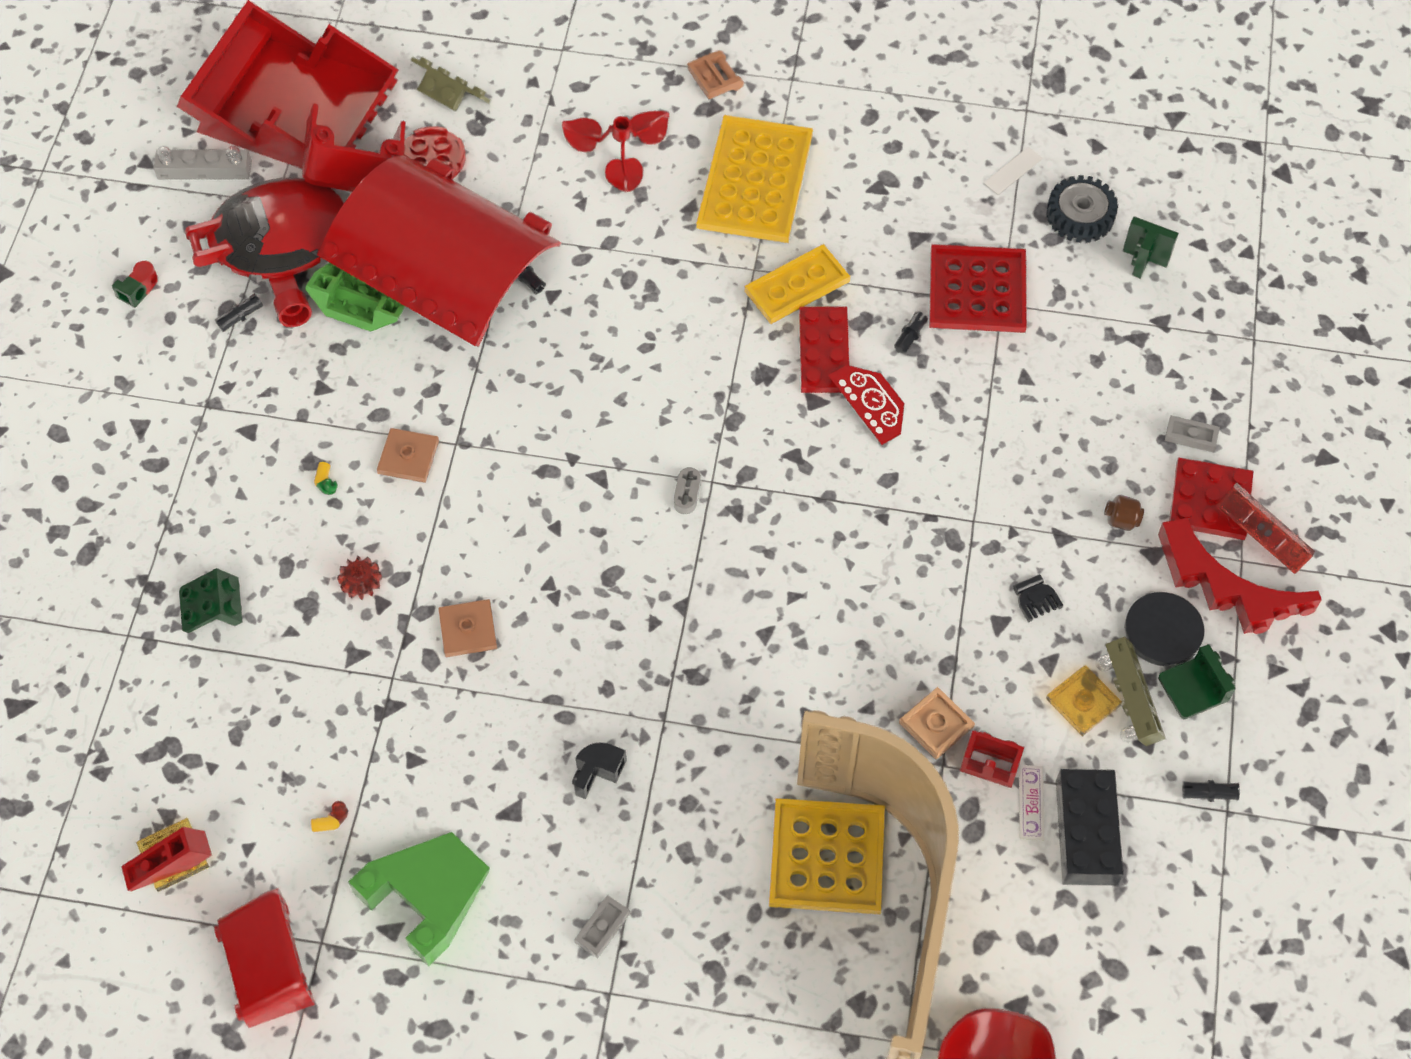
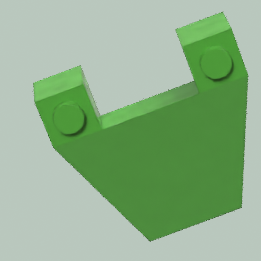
[348,832,490,967]

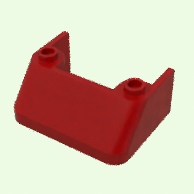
[302,103,406,192]

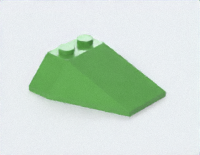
[305,263,405,332]

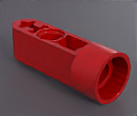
[269,275,312,327]

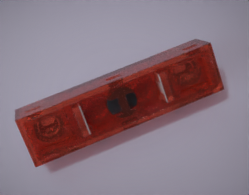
[1216,482,1315,574]

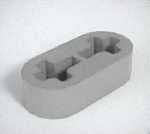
[674,467,701,514]

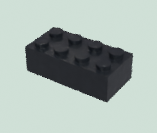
[1056,769,1123,886]

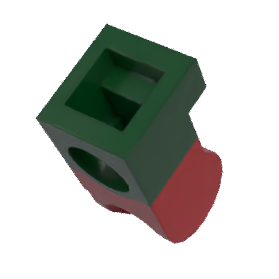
[111,261,158,308]

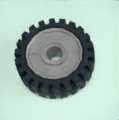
[1046,175,1118,243]

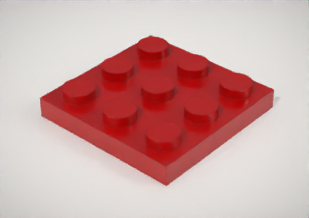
[1169,457,1254,540]

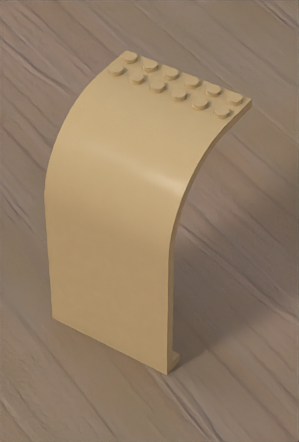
[797,710,959,1059]

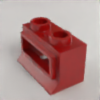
[960,730,1025,788]

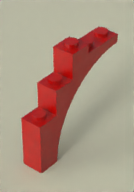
[1158,518,1322,634]

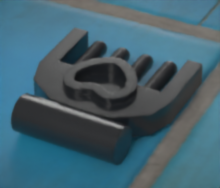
[1013,574,1063,622]

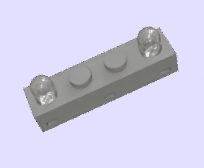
[153,146,252,179]

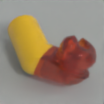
[311,801,348,832]

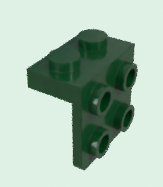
[179,568,243,633]
[1158,644,1236,719]

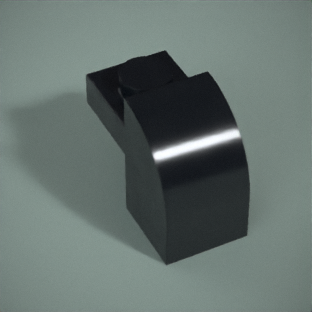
[572,743,627,799]

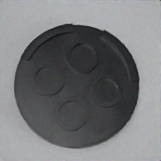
[1124,592,1205,666]

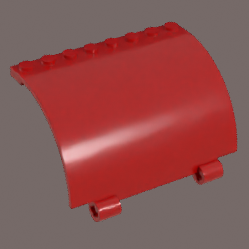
[317,155,562,347]

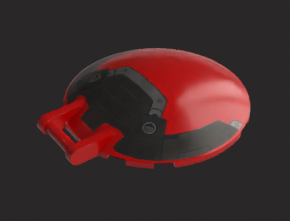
[185,178,344,279]

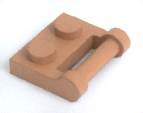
[687,50,744,99]

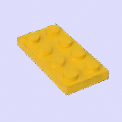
[745,244,850,324]

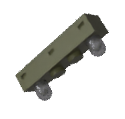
[1096,636,1166,746]

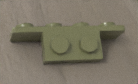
[410,56,491,111]

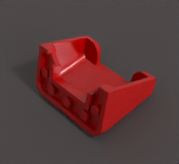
[214,888,315,1028]

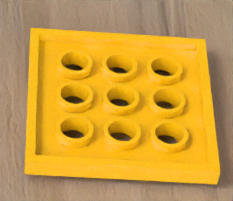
[769,798,885,915]

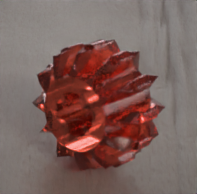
[337,555,382,600]

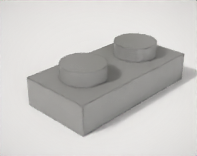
[1164,415,1220,452]
[574,895,630,958]

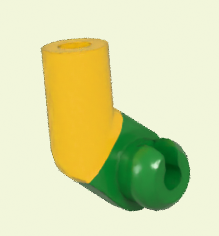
[314,462,338,495]

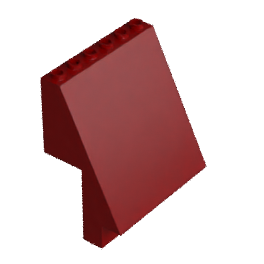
[176,0,399,169]

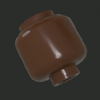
[1104,495,1144,531]

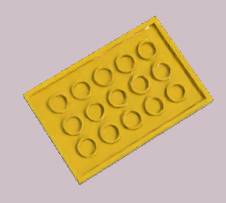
[696,115,813,243]

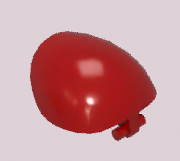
[938,1008,1056,1059]

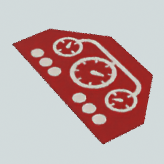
[828,365,905,445]

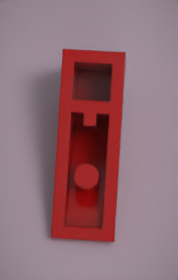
[121,827,212,892]

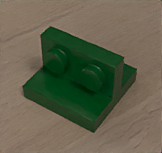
[1122,216,1179,279]

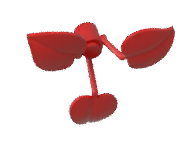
[562,111,669,192]

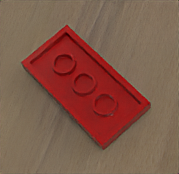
[799,307,849,393]

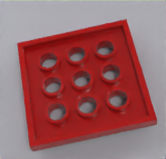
[929,244,1027,333]

